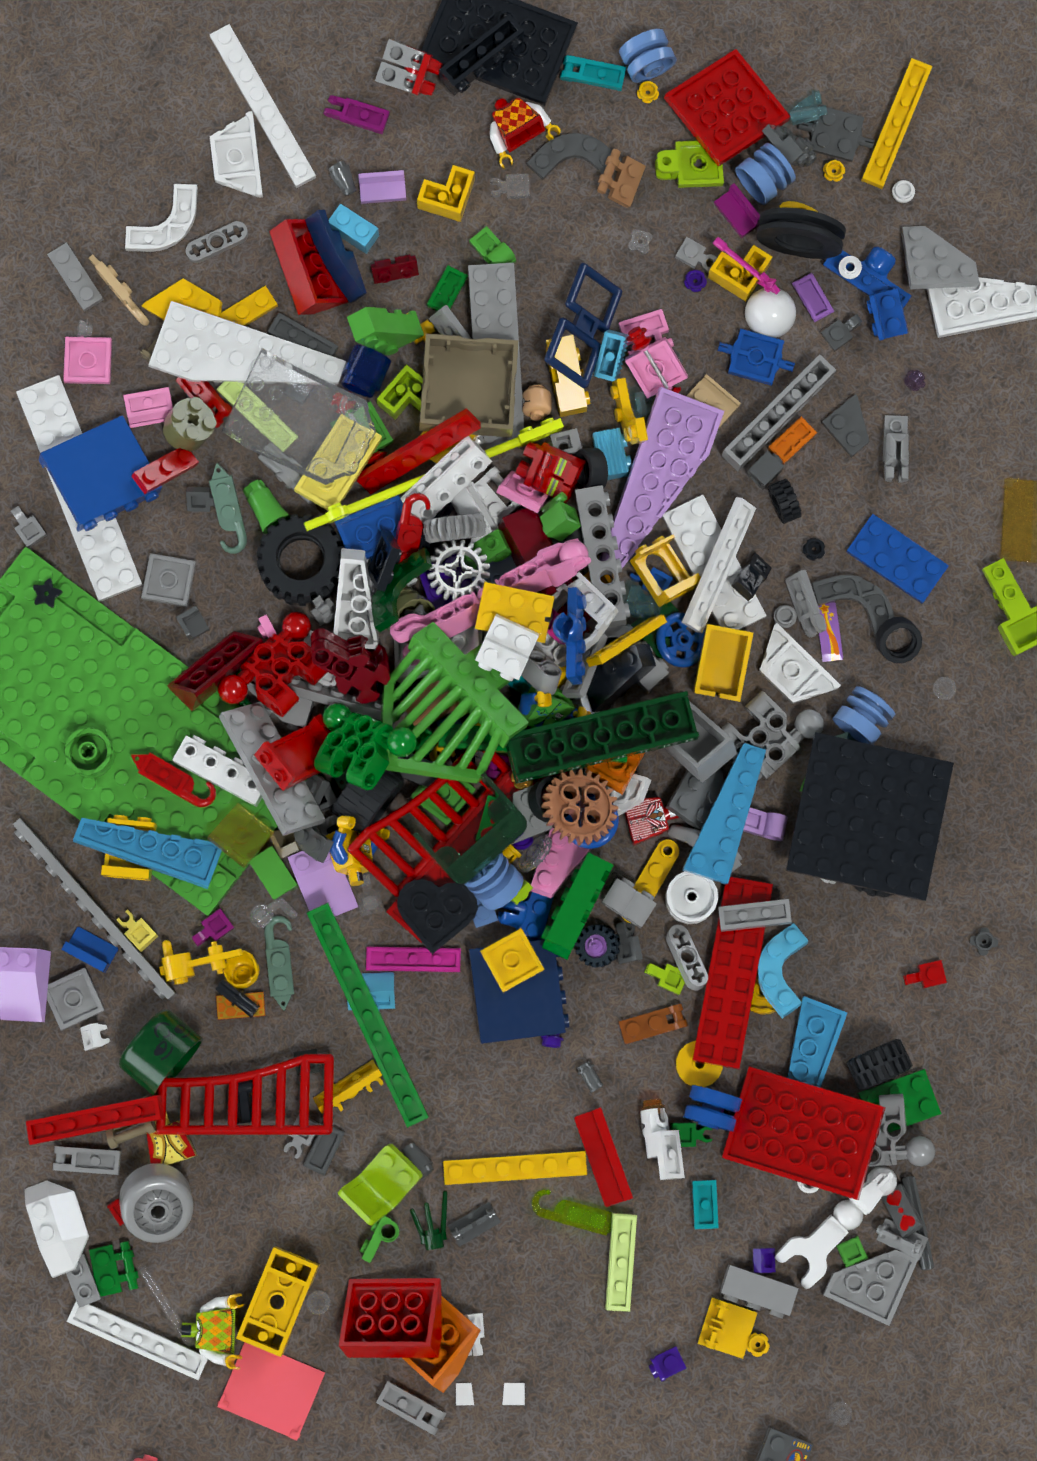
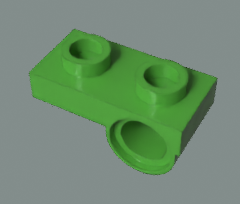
[469,226,516,264]
[464,529,512,570]
[360,1216,400,1263]

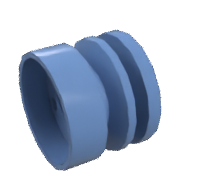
[735,143,796,205]
[833,686,895,745]
[460,847,524,910]

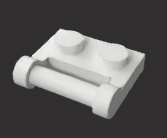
[474,467,521,525]

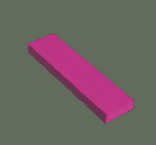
[366,947,461,972]

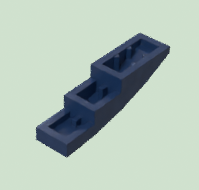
[305,210,367,303]

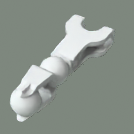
[775,1166,897,1289]

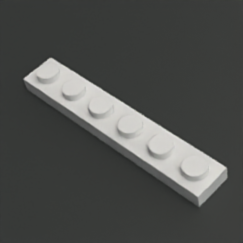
[682,497,756,633]
[67,1301,208,1380]

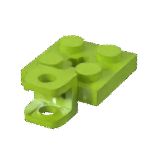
[655,141,724,188]

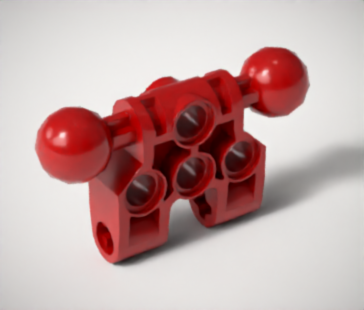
[218,612,327,717]

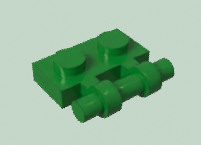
[89,1241,139,1297]

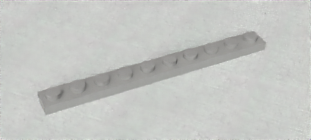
[13,818,177,1000]

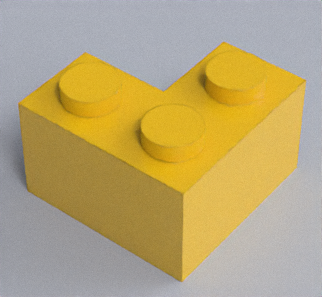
[417,165,475,222]
[708,245,773,302]

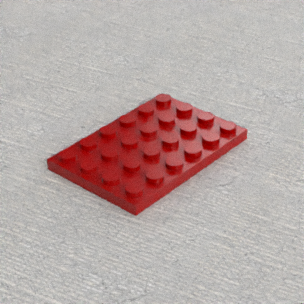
[722,1067,886,1200]

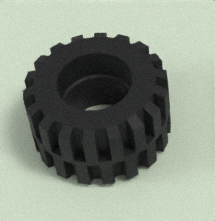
[846,1039,913,1090]

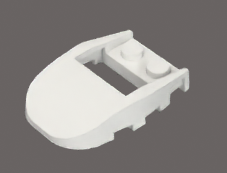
[535,572,619,667]

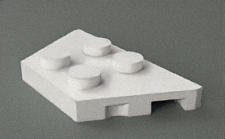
[210,111,263,198]
[759,623,841,704]

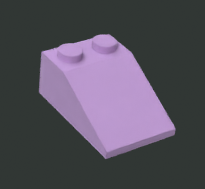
[287,851,358,916]
[0,947,51,1022]

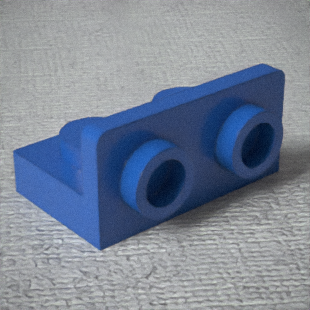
[867,288,909,341]

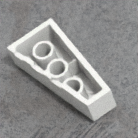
[333,548,379,649]

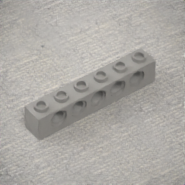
[722,354,836,472]
[575,485,630,628]

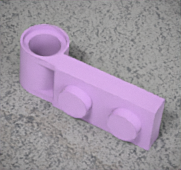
[743,808,788,841]

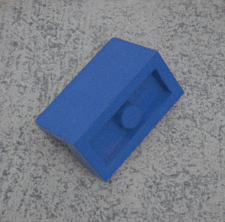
[61,927,118,973]

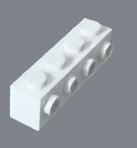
[400,436,492,524]
[173,735,262,807]

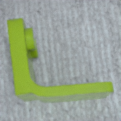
[338,1144,423,1226]

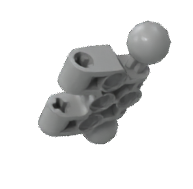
[721,691,824,794]
[853,1094,936,1167]

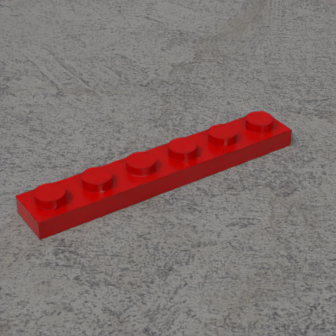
[356,408,481,494]
[26,1095,164,1145]

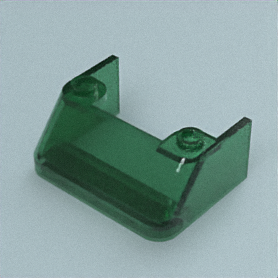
[413,772,527,884]

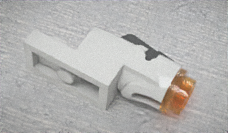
[640,1099,685,1180]

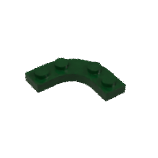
[372,547,432,632]

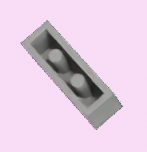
[720,1264,799,1319]

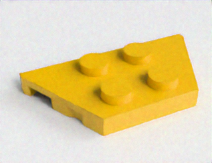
[142,278,222,321]

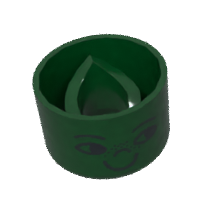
[119,1009,203,1096]

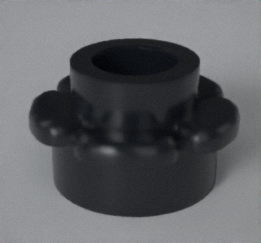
[803,538,825,561]

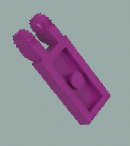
[323,95,390,135]

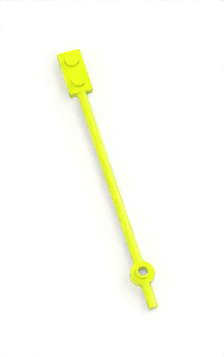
[304,418,564,531]

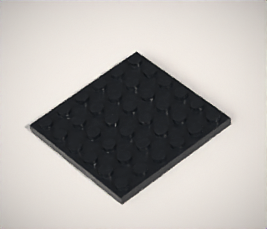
[786,732,954,901]

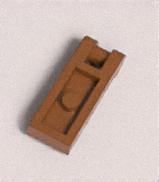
[618,1003,688,1045]

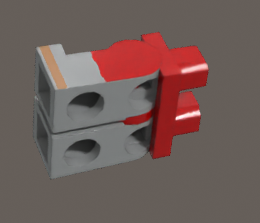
[375,39,443,95]

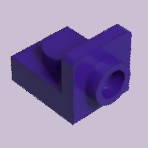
[649,1346,686,1382]

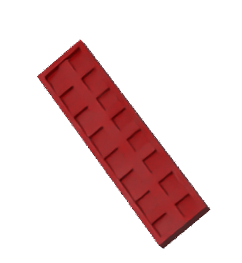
[693,877,773,1070]

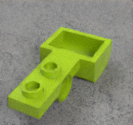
[982,558,1037,657]

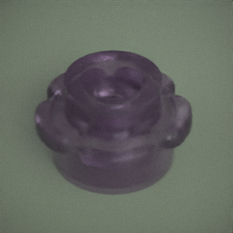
[904,370,926,391]

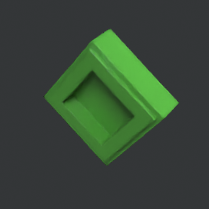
[836,1236,868,1268]

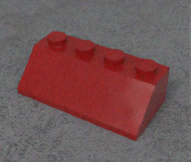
[269,219,348,315]

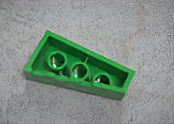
[541,852,613,960]

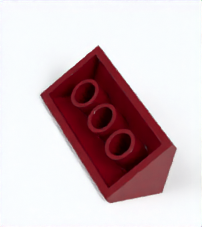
[498,508,574,596]
[167,631,263,711]

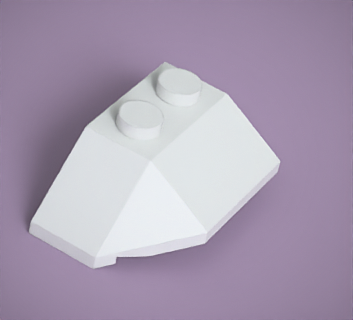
[24,1181,89,1278]

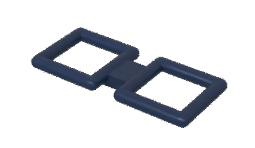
[544,263,622,388]

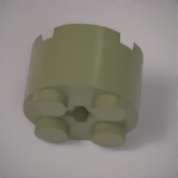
[163,397,217,452]

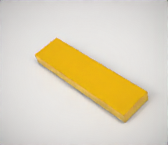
[586,614,667,667]

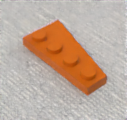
[585,753,645,795]

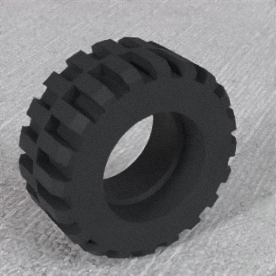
[257,514,344,606]

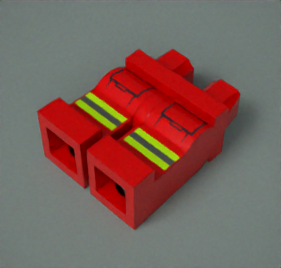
[515,442,586,504]

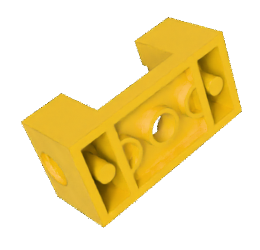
[236,1246,320,1357]

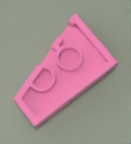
[531,828,591,898]

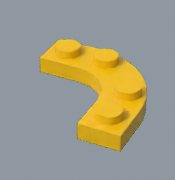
[610,378,648,445]

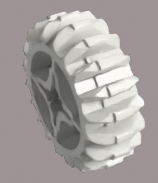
[427,540,490,601]

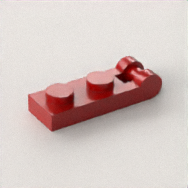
[175,377,233,428]

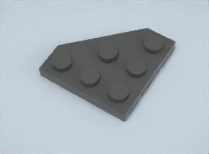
[665,768,724,830]

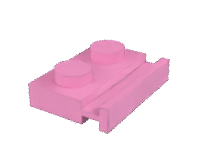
[123,387,173,428]

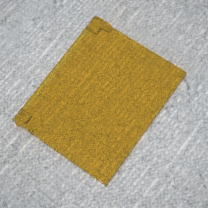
[1001,478,1037,563]

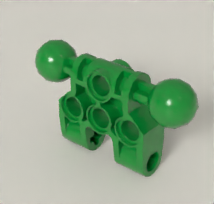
[314,703,417,790]

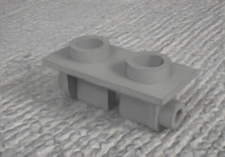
[876,1218,929,1260]
[66,1254,101,1308]

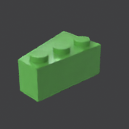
[347,307,424,355]

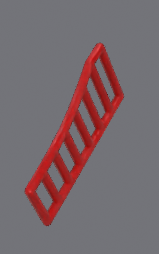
[348,750,511,897]
[156,1054,334,1135]

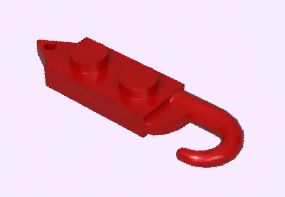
[395,493,430,564]
[131,753,216,807]

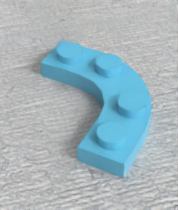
[757,923,808,1019]

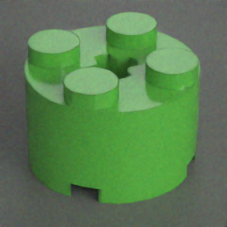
[65,728,116,779]

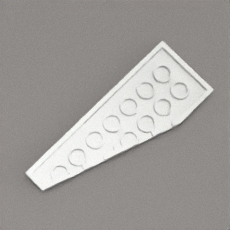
[149,301,346,384]

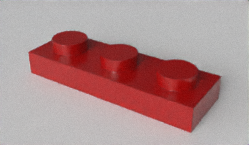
[131,448,199,494]

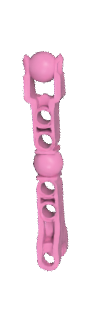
[390,538,591,666]

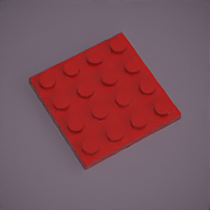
[664,49,791,167]

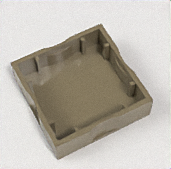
[419,334,519,438]

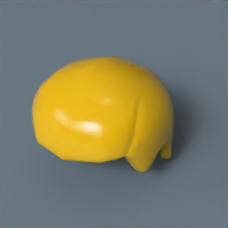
[223,950,260,989]

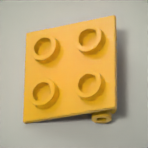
[697,1298,757,1359]

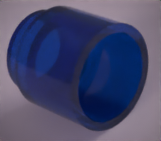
[341,345,392,398]

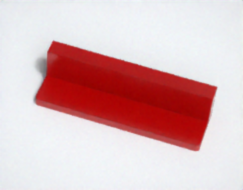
[574,1108,633,1207]

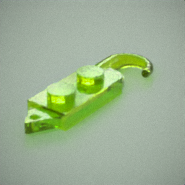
[531,1189,613,1235]

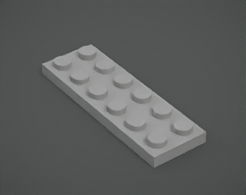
[219,702,325,836]

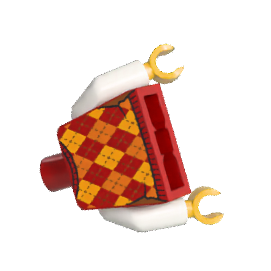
[490,98,561,169]

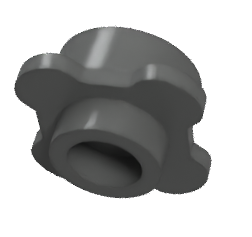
[970,928,998,956]

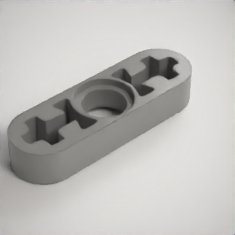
[186,221,248,263]
[666,925,708,990]

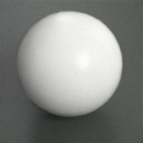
[745,288,796,338]

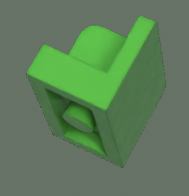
[249,846,299,900]

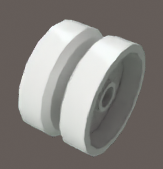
[665,871,718,925]

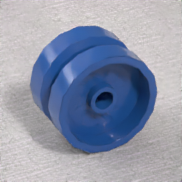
[683,1085,742,1132]

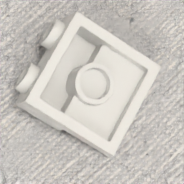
[475,614,539,681]

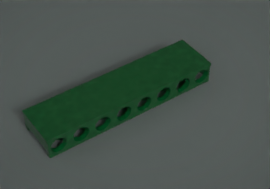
[506,691,699,784]

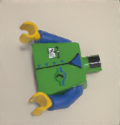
[517,686,591,730]

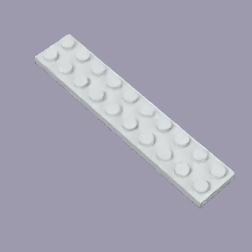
[16,375,142,602]

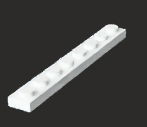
[209,24,316,188]

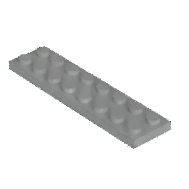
[468,263,525,449]

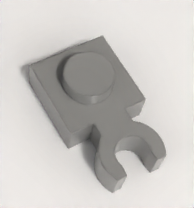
[675,237,717,273]
[284,1115,321,1159]

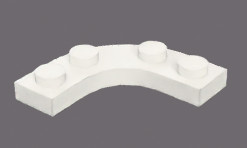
[125,184,198,252]

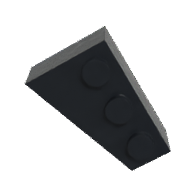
[586,644,656,712]

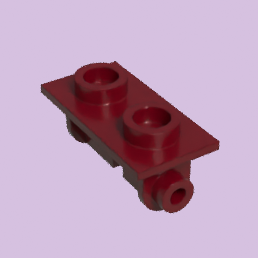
[370,254,419,284]

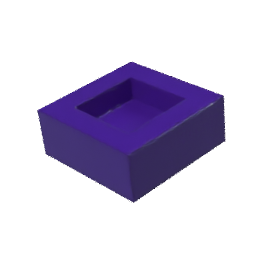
[752,1248,776,1273]

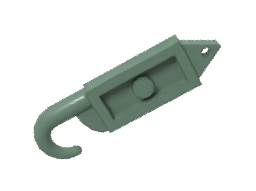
[209,463,247,554]
[264,916,294,1011]

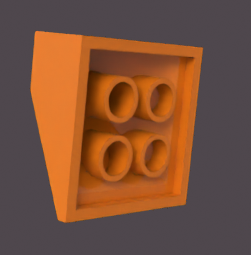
[402,1295,481,1393]

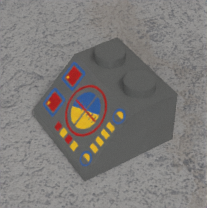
[755,1426,814,1461]

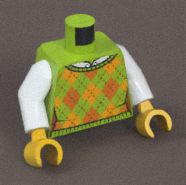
[181,1293,244,1370]

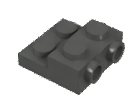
[762,124,817,167]

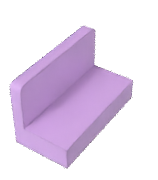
[358,170,406,204]

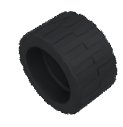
[332,770,404,833]

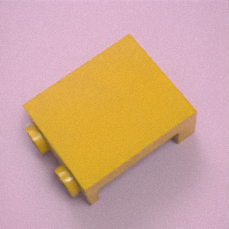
[101,815,157,881]

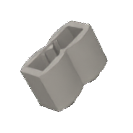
[601,877,657,929]

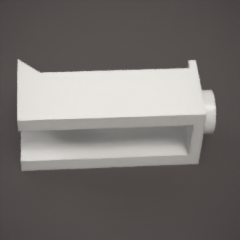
[451,482,499,543]

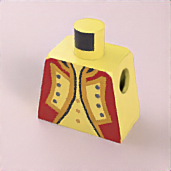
[147,1112,198,1165]

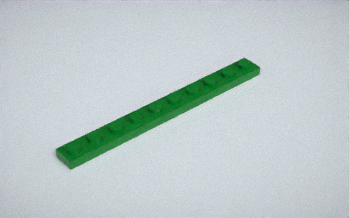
[307,902,429,1128]

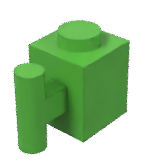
[540,492,581,541]

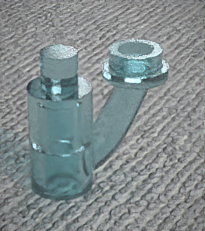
[790,90,828,125]

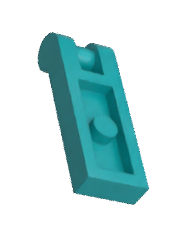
[560,55,626,91]

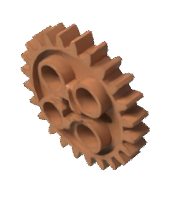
[541,769,618,846]

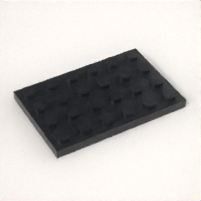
[421,0,578,106]

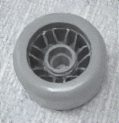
[119,1163,194,1243]

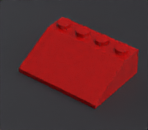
[339,1278,442,1358]

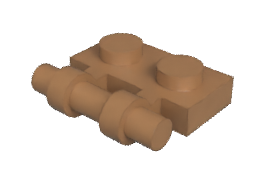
[597,149,646,208]

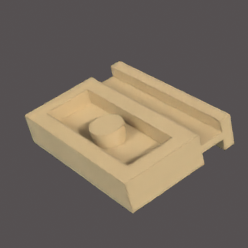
[686,374,741,429]

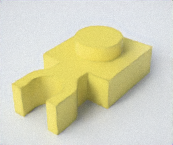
[116,909,158,952]

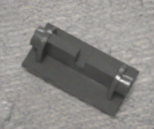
[448,1202,501,1247]

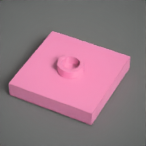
[64,337,112,384]
[496,470,550,513]

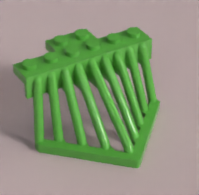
[381,622,529,784]

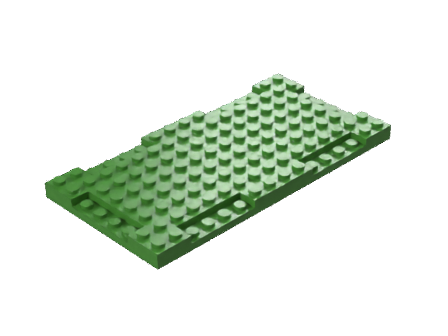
[0,547,319,917]

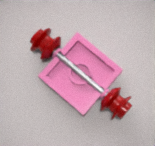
[625,326,688,399]

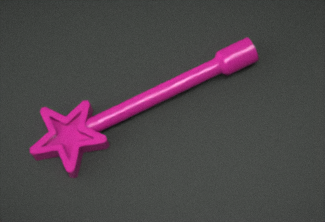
[713,237,781,295]

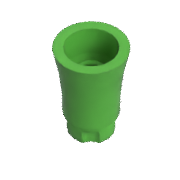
[243,480,291,534]

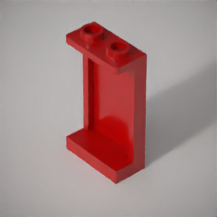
[254,714,332,791]

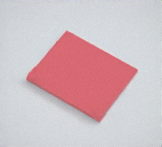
[217,1342,325,1441]

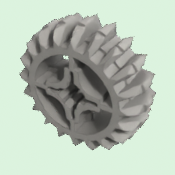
[423,513,486,543]

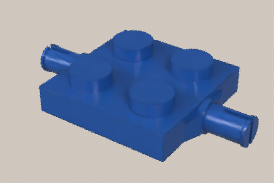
[718,328,795,386]

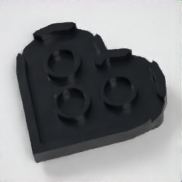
[397,879,478,954]

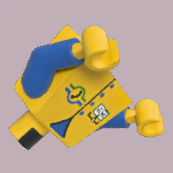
[325,816,390,886]

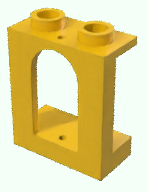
[630,534,701,607]

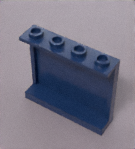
[469,940,570,1044]

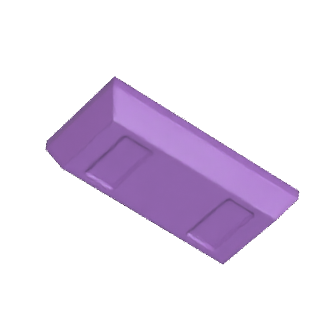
[792,273,834,322]

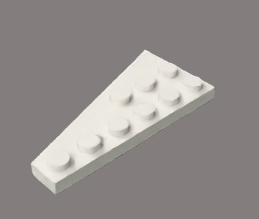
[927,277,1037,338]

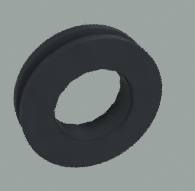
[756,207,846,259]

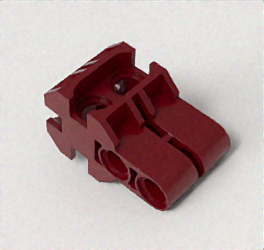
[311,628,390,704]

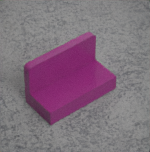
[714,183,760,239]

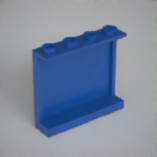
[39,415,162,532]

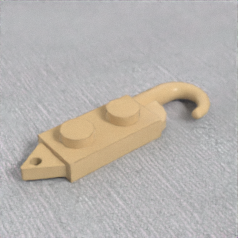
[89,255,149,326]

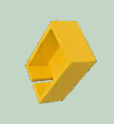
[475,582,555,643]
[693,624,753,702]

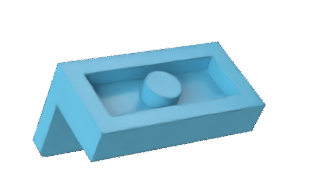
[347,972,395,1010]

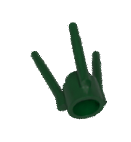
[410,1190,448,1250]

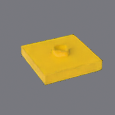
[480,928,545,992]

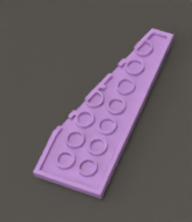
[599,387,724,568]

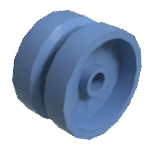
[619,29,677,83]

